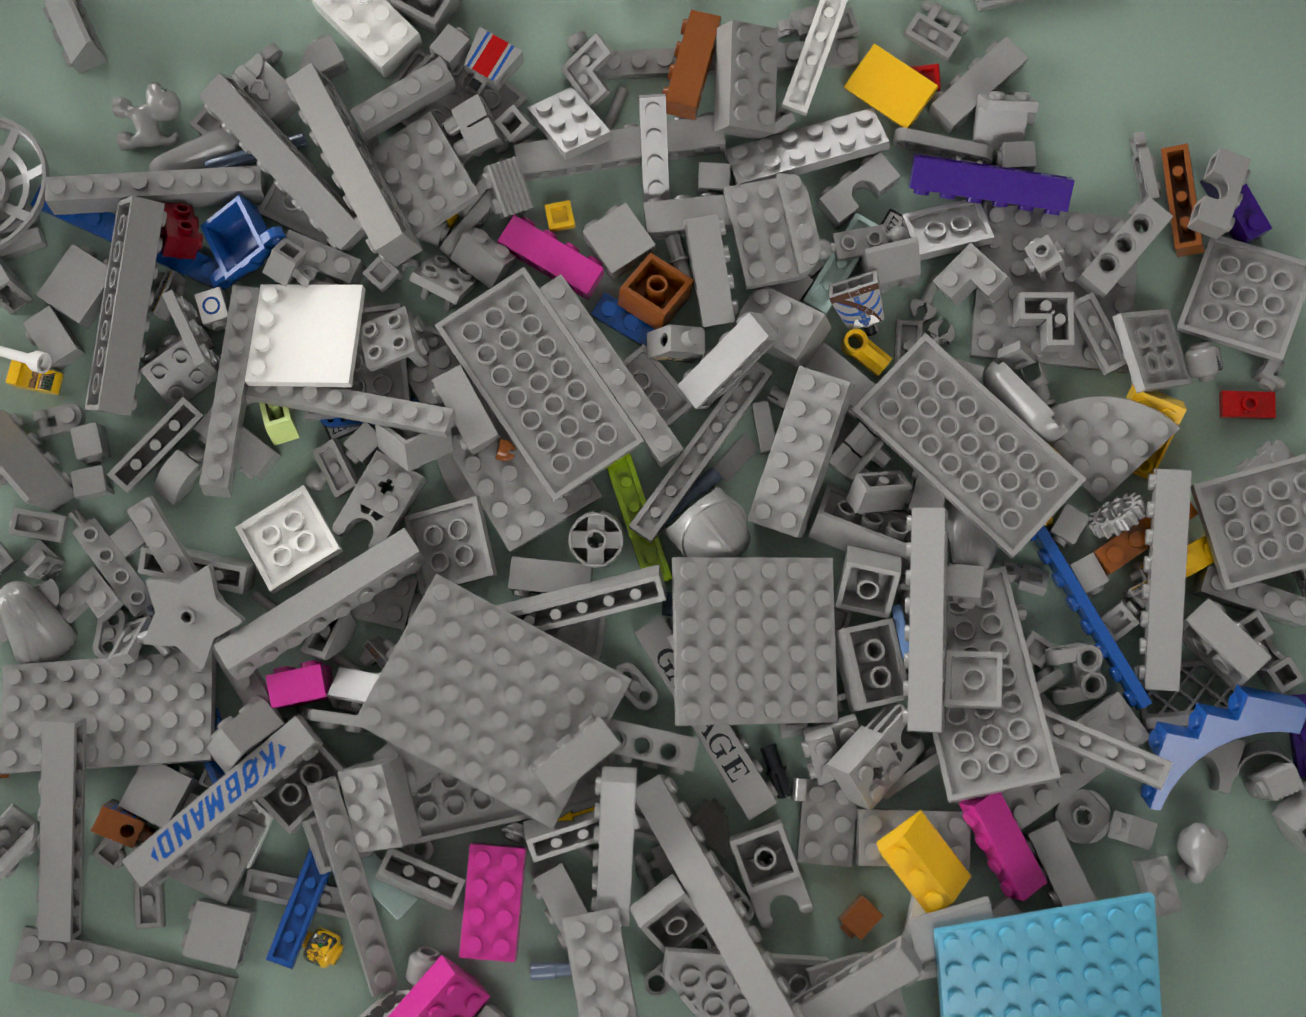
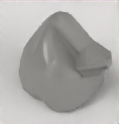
[1174,823,1228,884]

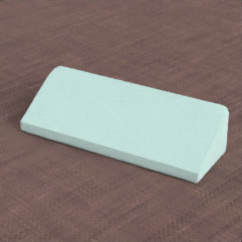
[361,853,419,920]

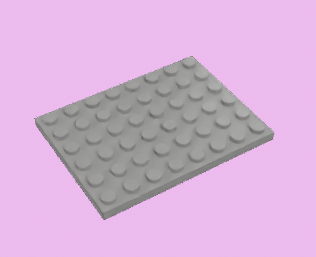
[353,574,632,829]

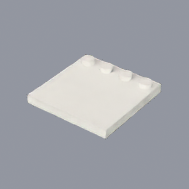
[245,284,366,387]

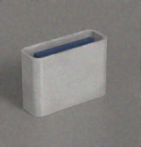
[791,778,807,802]

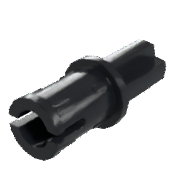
[760,743,793,799]

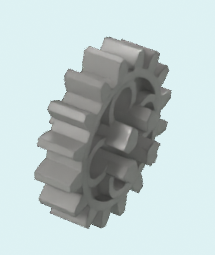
[1088,493,1147,539]

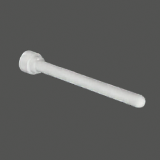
[0,346,52,374]

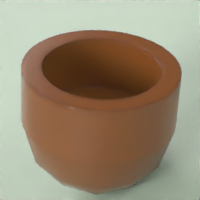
[495,439,516,462]

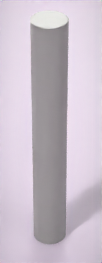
[603,87,628,129]

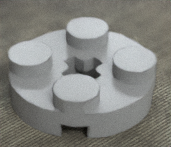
[1053,788,1110,844]

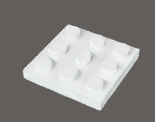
[235,485,343,594]

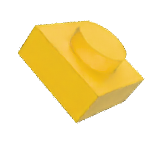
[544,200,576,232]

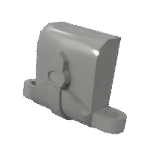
[231,43,300,128]

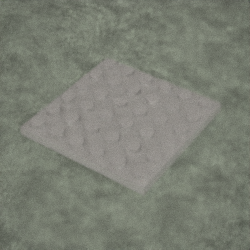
[969,202,1140,374]
[672,557,838,726]

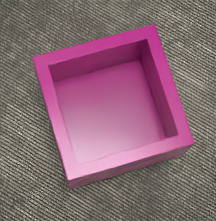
[266,660,333,709]

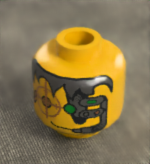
[302,927,344,969]

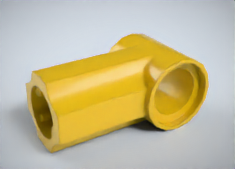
[841,329,893,377]

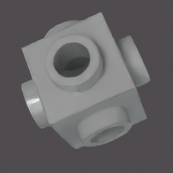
[1024,235,1067,283]

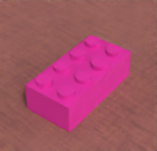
[459,842,528,962]
[388,955,490,1017]

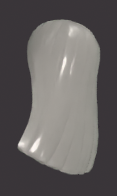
[946,500,998,571]
[0,581,77,664]

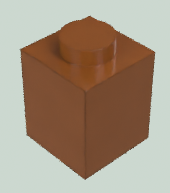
[838,894,884,940]

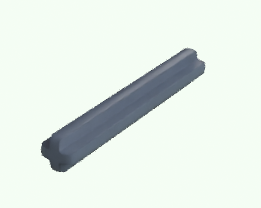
[205,133,307,168]

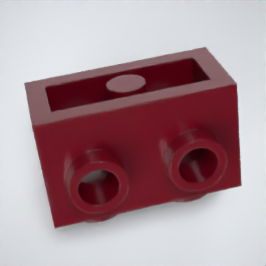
[160,202,203,259]

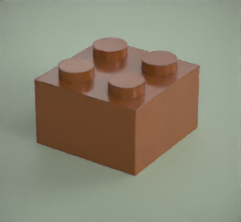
[617,252,694,329]

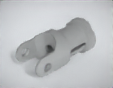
[1021,361,1057,408]

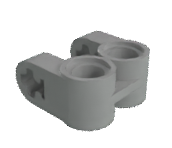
[1044,642,1107,705]

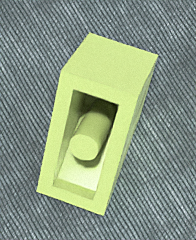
[259,402,300,446]

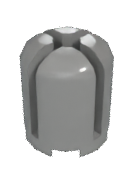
[568,510,624,568]

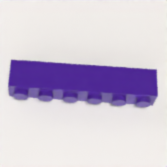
[908,154,1075,215]

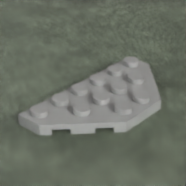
[662,947,829,1017]

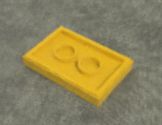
[844,44,938,128]

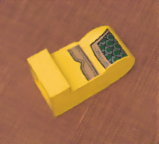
[5,360,64,395]

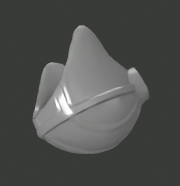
[663,486,751,557]

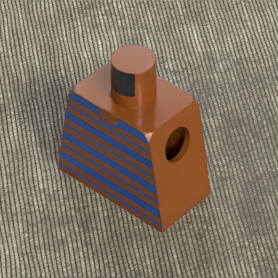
[90,799,158,848]

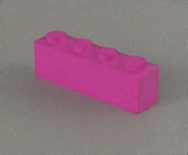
[497,215,605,300]
[959,792,1047,901]

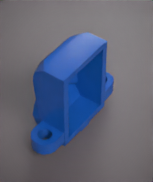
[200,195,287,290]

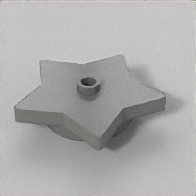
[143,564,245,669]

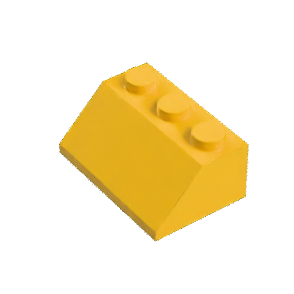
[876,810,971,914]

